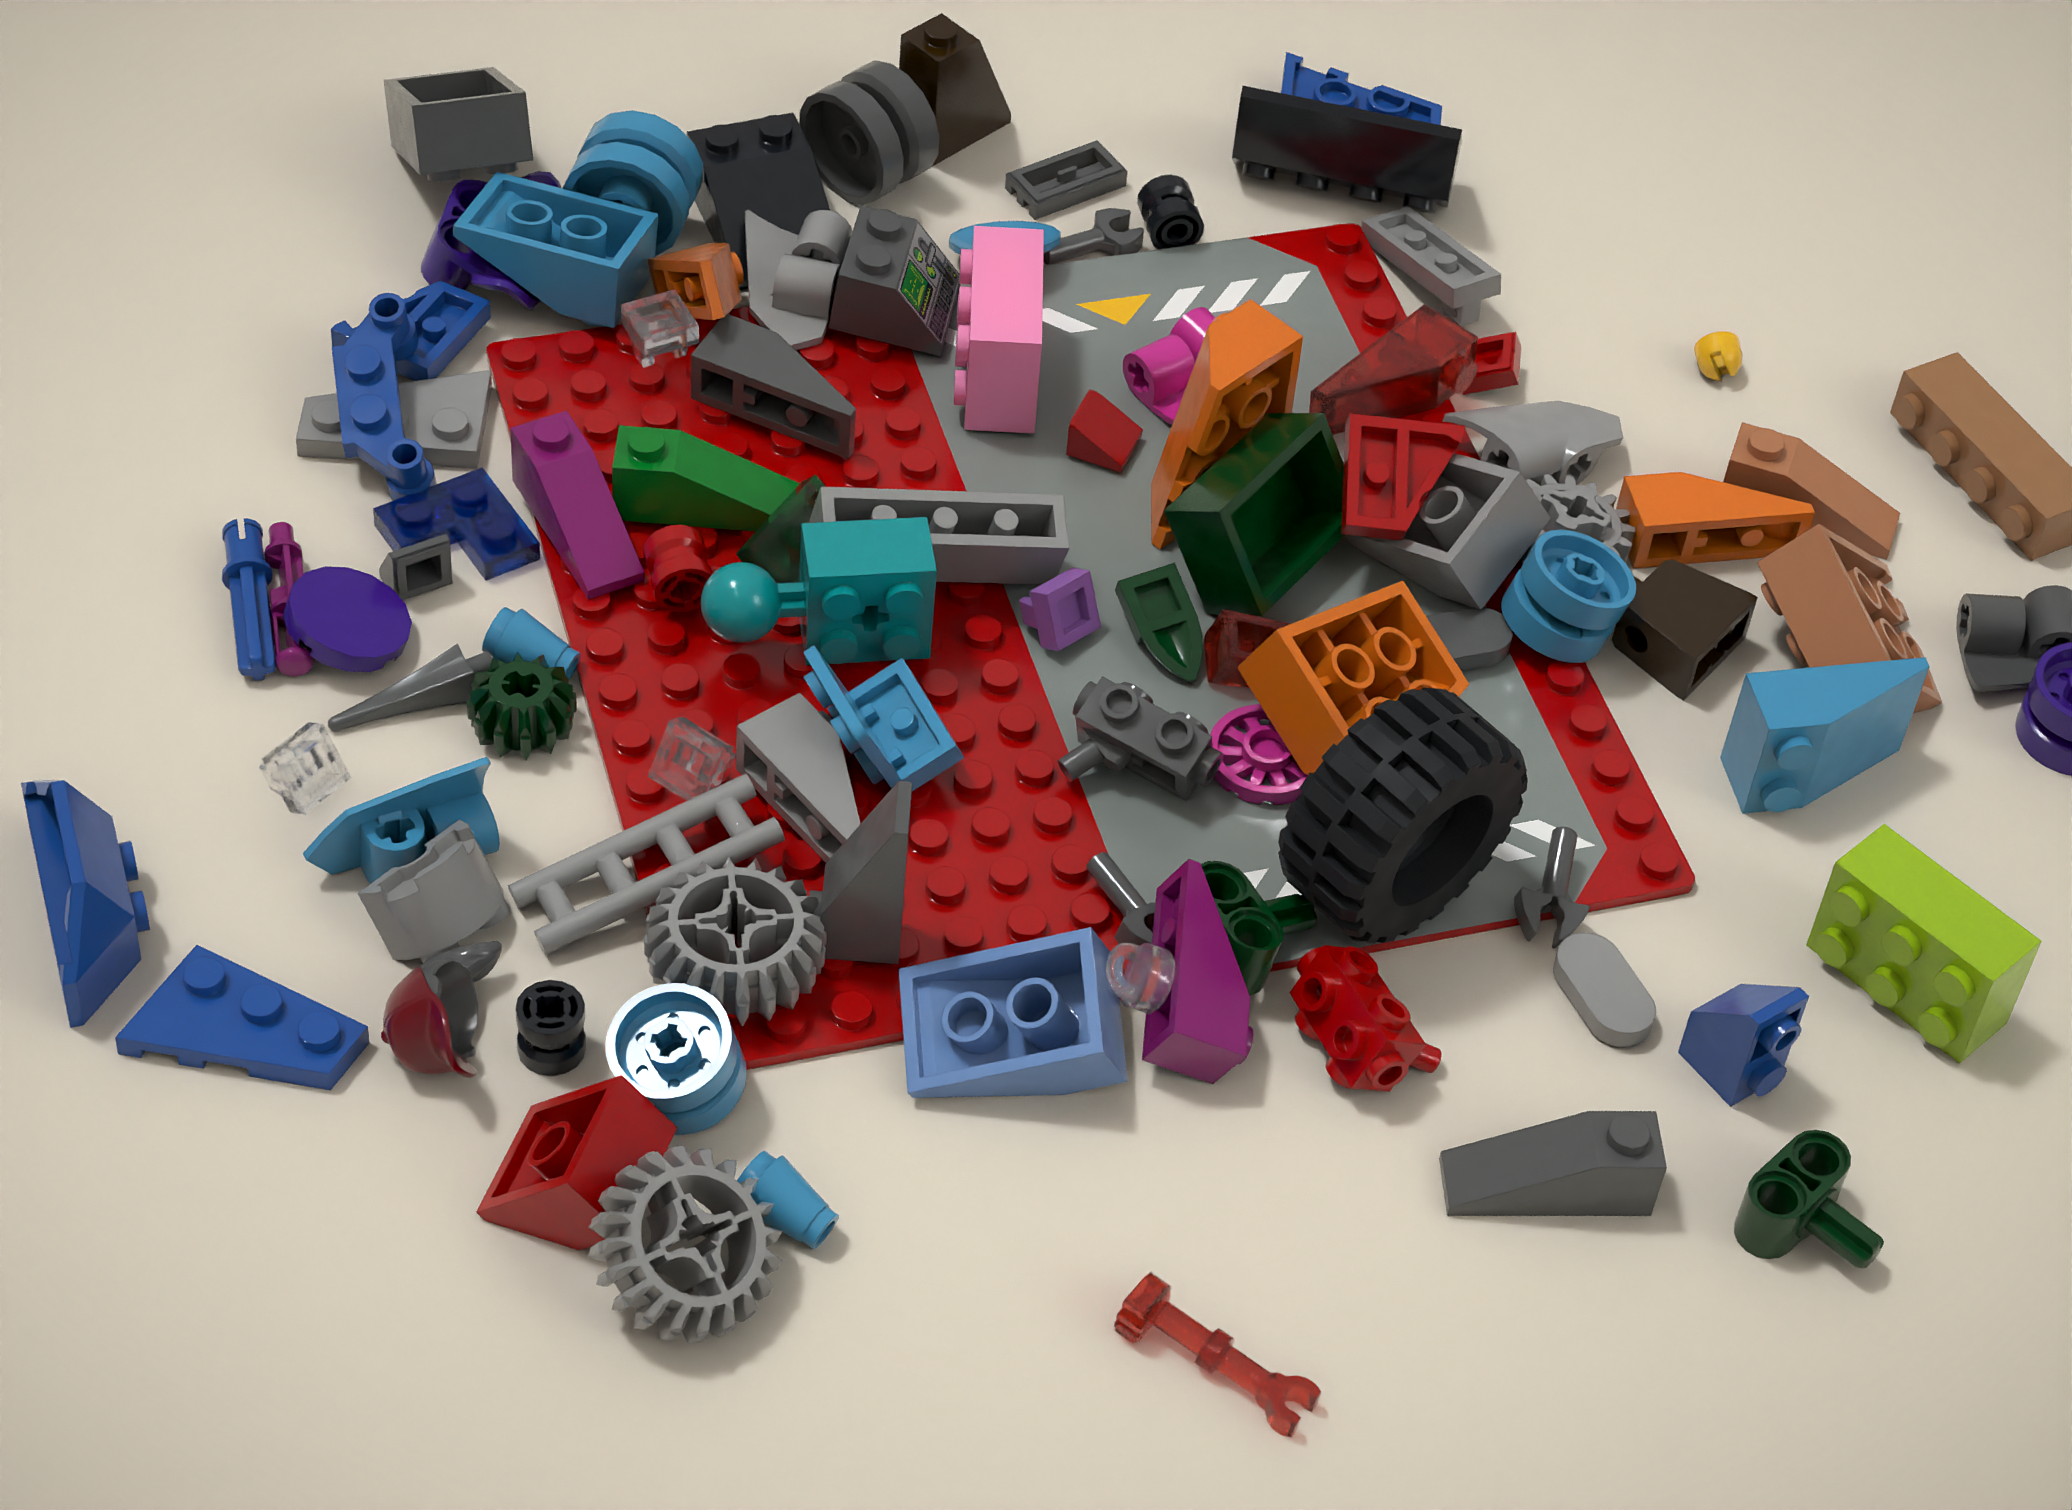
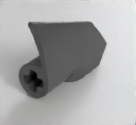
[1956,585,2072,692]

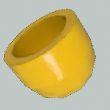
[1694,331,1742,381]

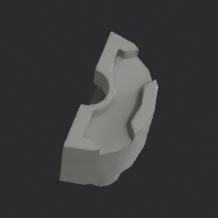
[357,819,510,964]

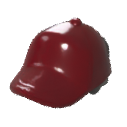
[381,941,502,1078]

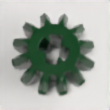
[467,651,577,761]

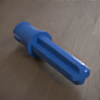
[222,518,276,681]

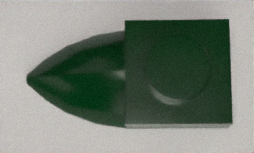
[1115,562,1203,683]

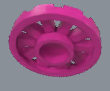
[1210,704,1308,805]

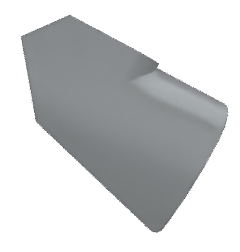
[745,210,852,350]
[1443,401,1623,485]

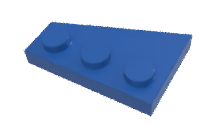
[1281,52,1442,125]
[115,945,370,1090]

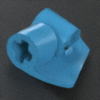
[303,757,500,884]

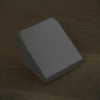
[379,534,453,600]

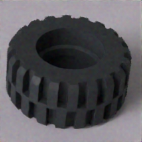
[1278,687,1528,943]

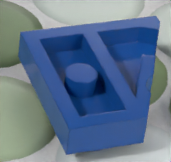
[331,281,491,381]

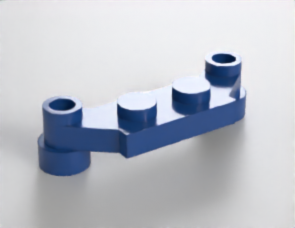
[332,293,437,508]

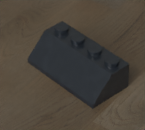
[1232,86,1462,213]

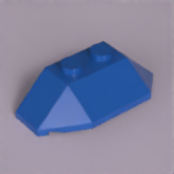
[21,780,150,1028]

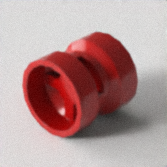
[643,524,713,612]

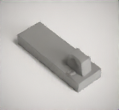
[1362,206,1501,326]

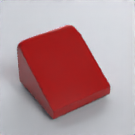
[1066,389,1143,473]

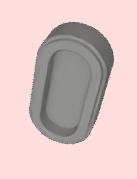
[1553,933,1656,1047]

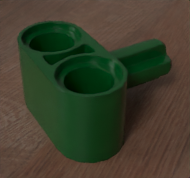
[1201,861,1317,996]
[1734,1130,1884,1268]

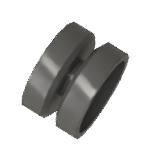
[799,60,940,206]

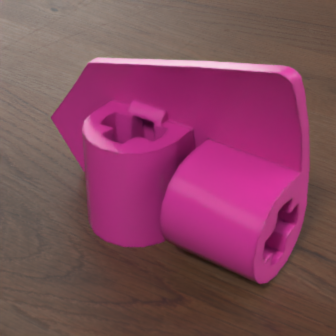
[1123,307,1216,425]

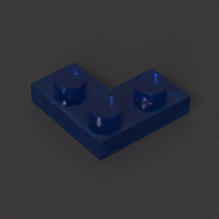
[373,467,540,581]

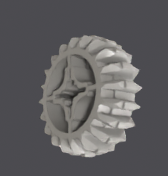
[644,857,827,1027]
[588,1145,783,1343]

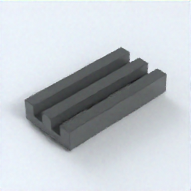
[1005,140,1128,220]

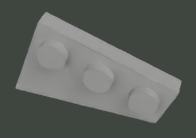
[296,370,492,469]

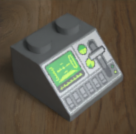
[828,205,961,356]

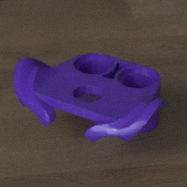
[421,171,562,310]

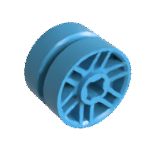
[1501,530,1636,663]
[606,983,747,1135]

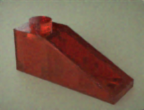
[1309,304,1478,435]

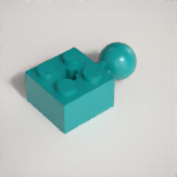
[701,517,937,665]

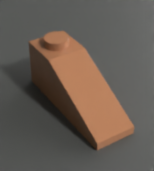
[1723,422,1900,560]

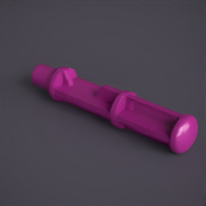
[264,522,314,677]

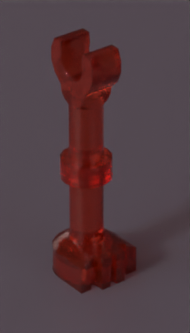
[1114,1272,1321,1437]

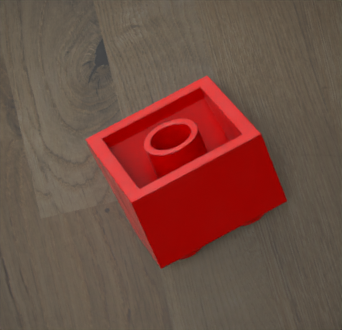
[476,1075,678,1251]

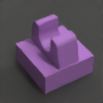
[1019,567,1101,651]

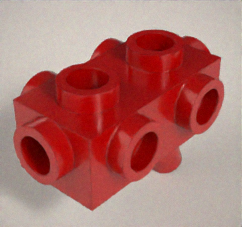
[1289,945,1442,1092]

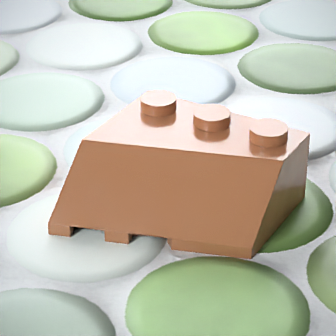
[1757,524,1943,713]

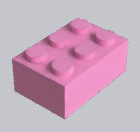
[953,226,1044,434]

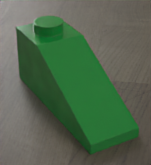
[612,425,800,535]

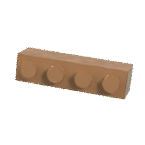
[1890,352,2072,561]

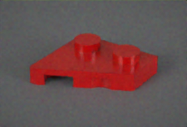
[1341,413,1465,541]

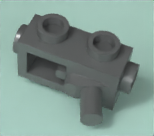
[1057,676,1224,801]

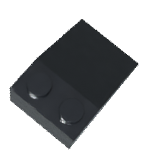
[687,112,830,290]

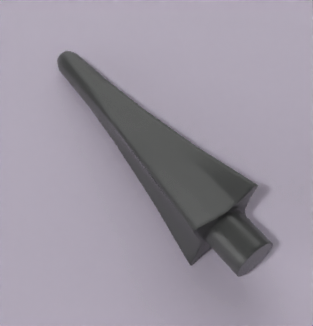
[328,643,492,731]

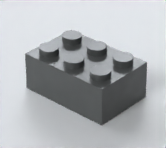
[383,67,533,181]

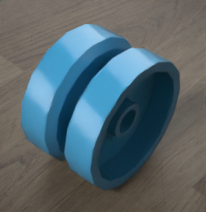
[562,110,703,257]

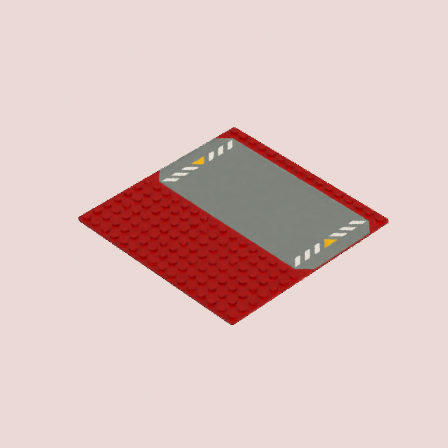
[486,223,1695,1070]

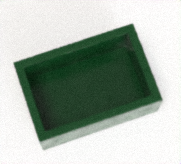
[1164,413,1345,616]

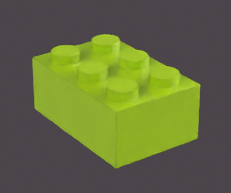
[1806,824,2042,1064]

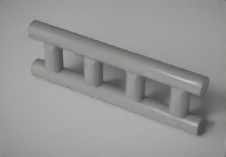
[508,773,785,955]

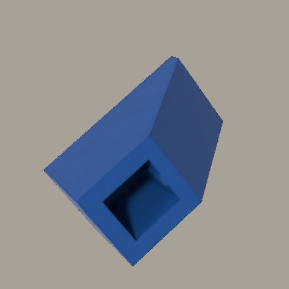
[1678,984,1809,1107]

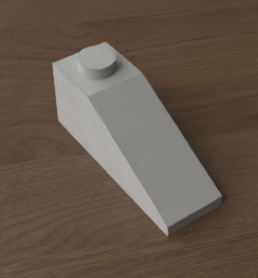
[736,693,861,863]

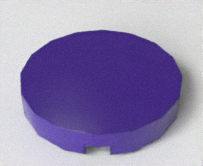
[283,566,412,672]

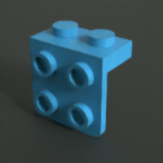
[803,645,965,791]

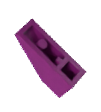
[510,410,644,599]
[1142,859,1254,1084]

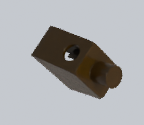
[1612,560,1758,701]

